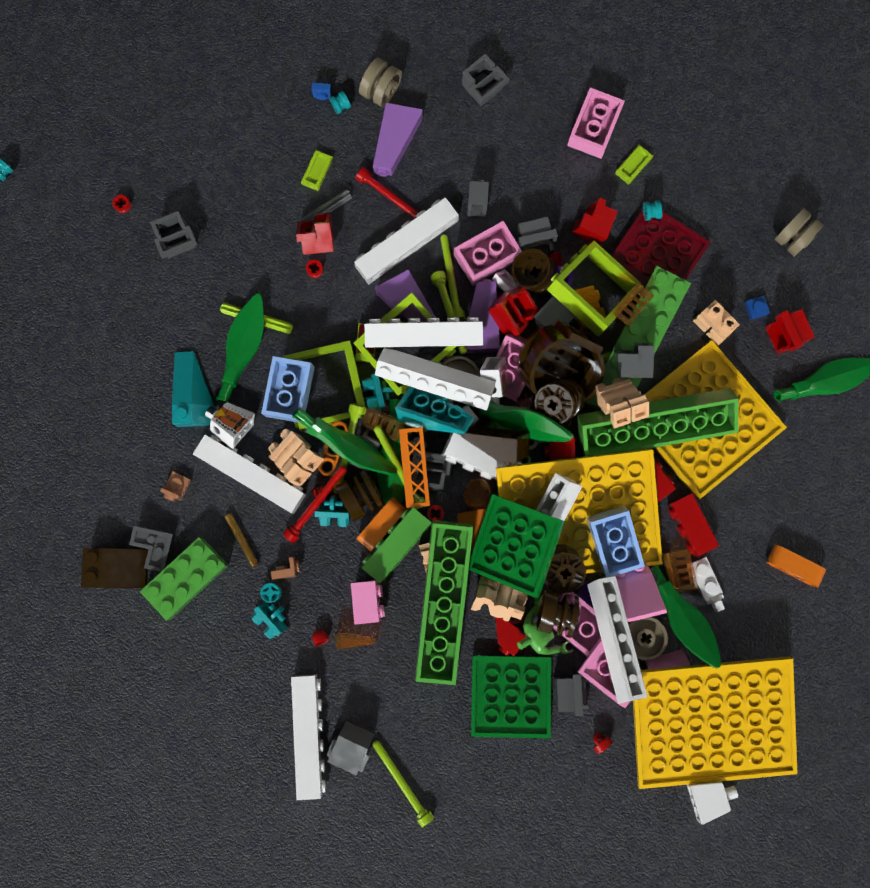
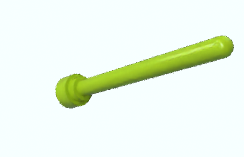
[440,234,466,321]
[430,271,467,354]
[334,403,365,494]
[374,425,426,510]
[372,740,434,827]

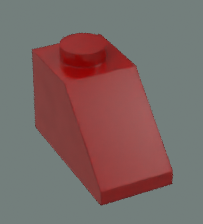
[544,438,575,461]
[495,617,526,656]

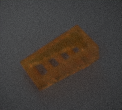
[614,284,654,326]
[361,407,405,441]
[669,549,698,592]
[335,633,377,650]

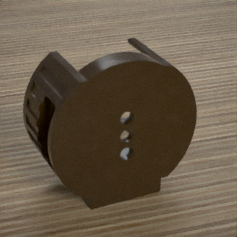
[518,319,605,404]

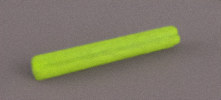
[220,302,293,334]

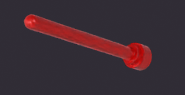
[355,167,419,218]
[283,466,347,543]

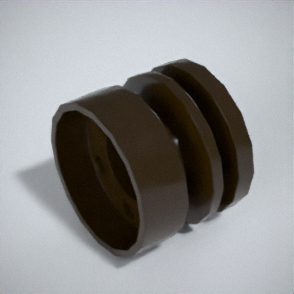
[512,248,559,295]
[534,378,585,424]
[335,470,383,521]
[545,544,586,593]
[537,590,580,638]

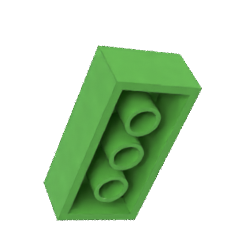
[362,507,432,584]
[140,537,229,621]

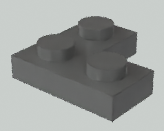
[129,525,173,572]

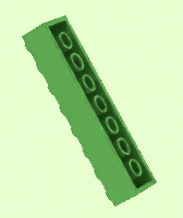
[585,266,691,411]
[577,388,738,457]
[415,520,473,685]

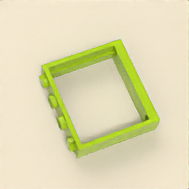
[547,241,644,337]
[354,293,457,396]
[283,341,368,432]

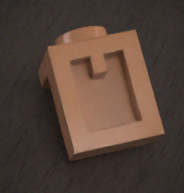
[160,471,191,502]
[271,556,300,580]

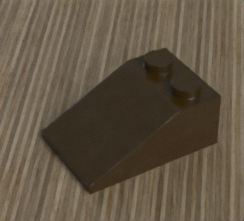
[461,426,530,465]
[81,548,148,588]

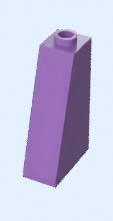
[373,103,423,176]
[375,270,436,322]
[465,279,500,354]

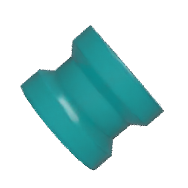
[329,91,351,114]
[0,159,14,181]
[643,200,662,221]
[260,583,282,603]

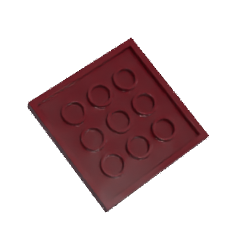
[612,210,711,288]

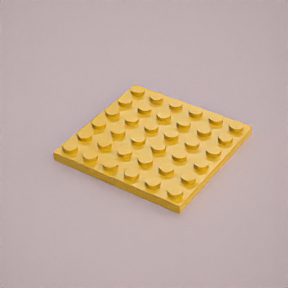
[645,340,787,500]

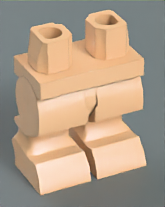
[693,300,740,346]
[596,377,649,428]
[268,428,325,487]
[471,575,528,622]

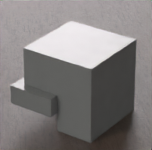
[462,54,510,106]
[150,211,198,259]
[516,217,558,256]
[534,296,578,330]
[614,343,655,378]
[411,450,451,493]
[553,673,588,716]
[326,721,375,775]

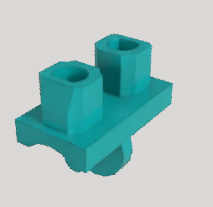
[360,374,394,412]
[315,495,350,527]
[251,602,289,639]

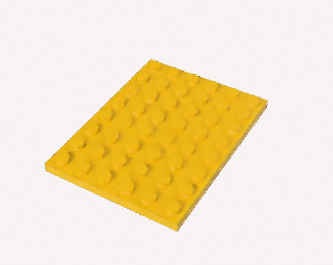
[495,449,663,574]
[633,656,797,789]

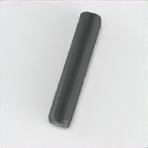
[302,189,352,221]

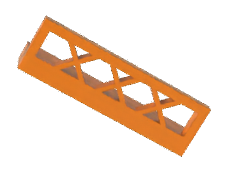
[399,427,430,508]

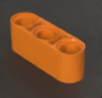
[318,421,348,477]
[357,497,407,552]
[766,545,826,588]

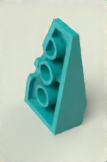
[172,351,215,427]
[395,386,474,434]

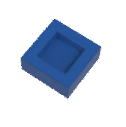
[311,82,332,100]
[744,296,770,320]

